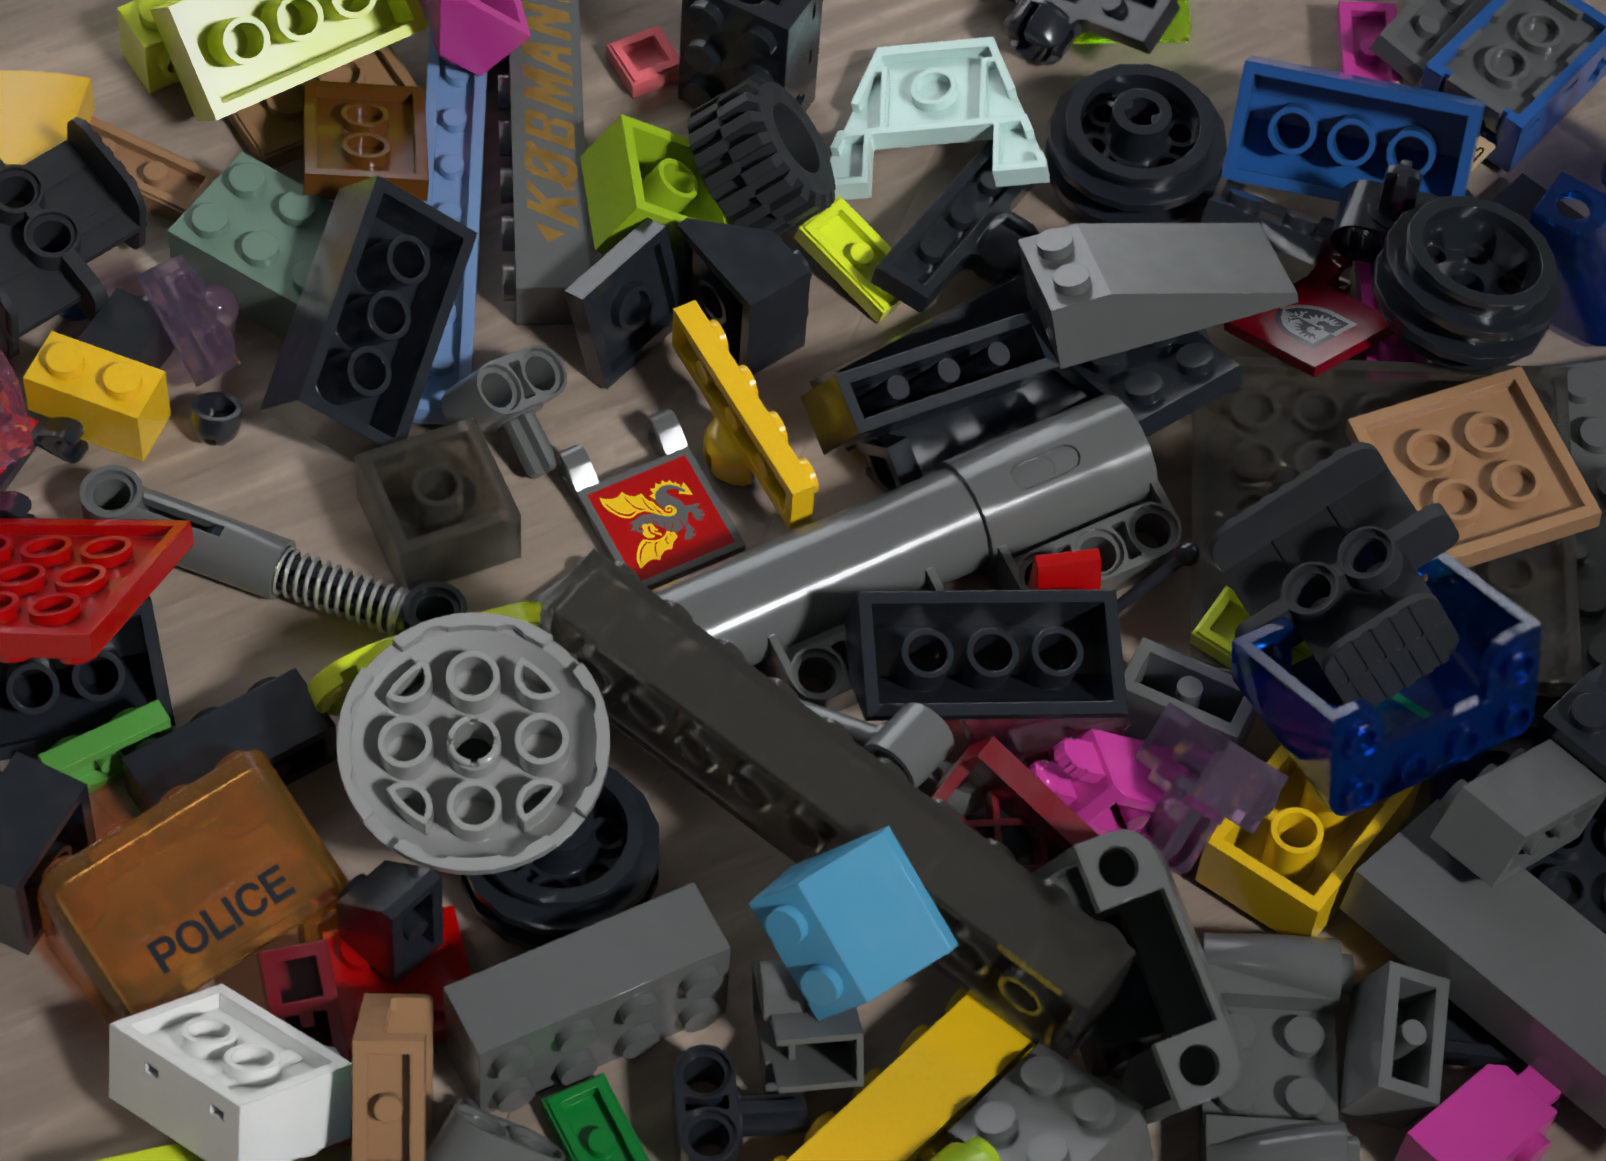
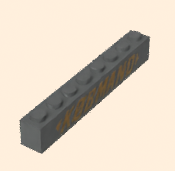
[497,0,590,325]

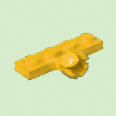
[672,300,819,530]

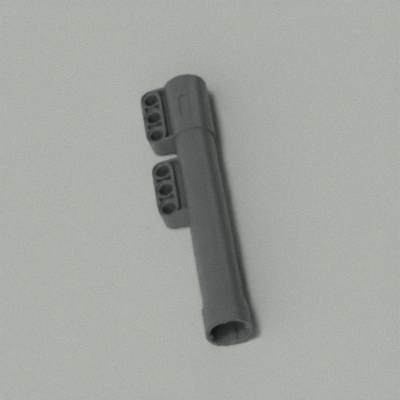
[457,393,1182,763]

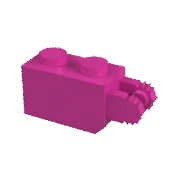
[1028,729,1205,849]
[1394,1064,1563,1161]

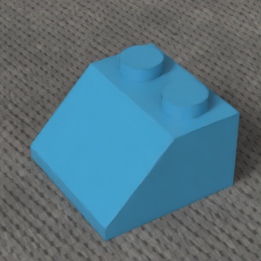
[748,826,959,1021]

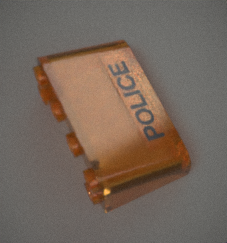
[37,750,349,1027]

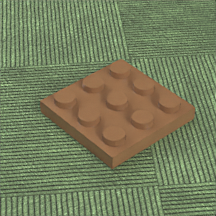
[1346,366,1602,581]

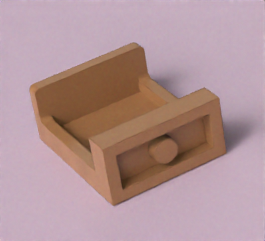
[352,993,434,1161]

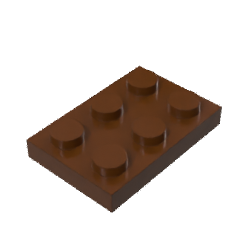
[303,80,429,201]

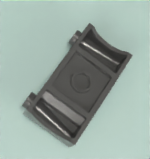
[1199,933,1360,1161]

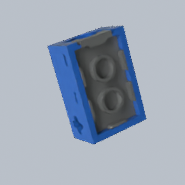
[1419,0,1606,173]

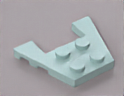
[830,37,1050,200]

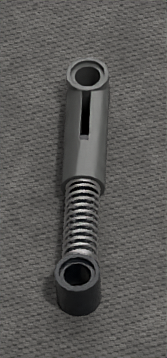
[79,465,468,636]

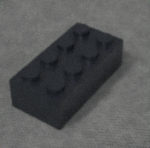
[260,175,478,465]

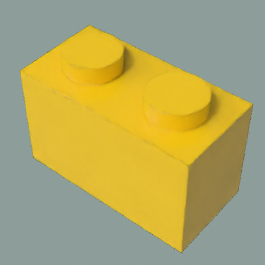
[23,331,171,462]

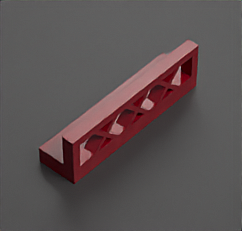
[922,736,1137,971]

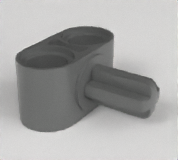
[442,345,567,479]
[425,1098,565,1161]

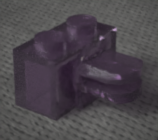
[1135,702,1289,875]

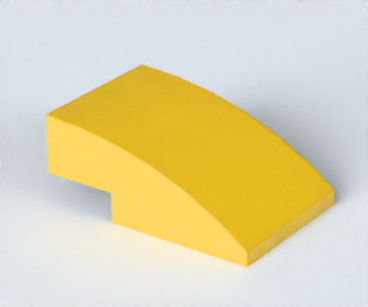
[0,70,95,166]

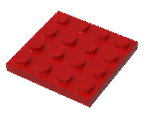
[0,518,194,665]

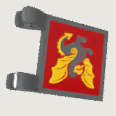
[558,408,746,598]

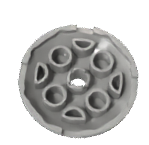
[336,612,610,875]

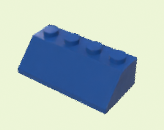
[1221,55,1486,202]

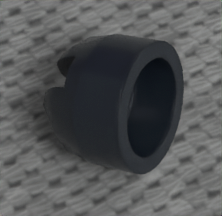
[191,392,242,446]

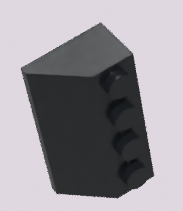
[845,589,1128,721]
[0,595,176,761]

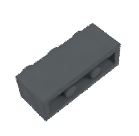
[1430,739,1606,888]

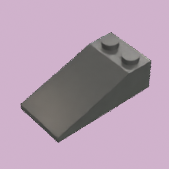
[1018,223,1298,369]

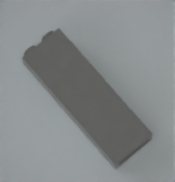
[1340,799,1606,1129]

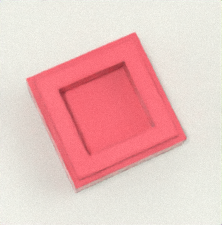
[606,25,679,99]

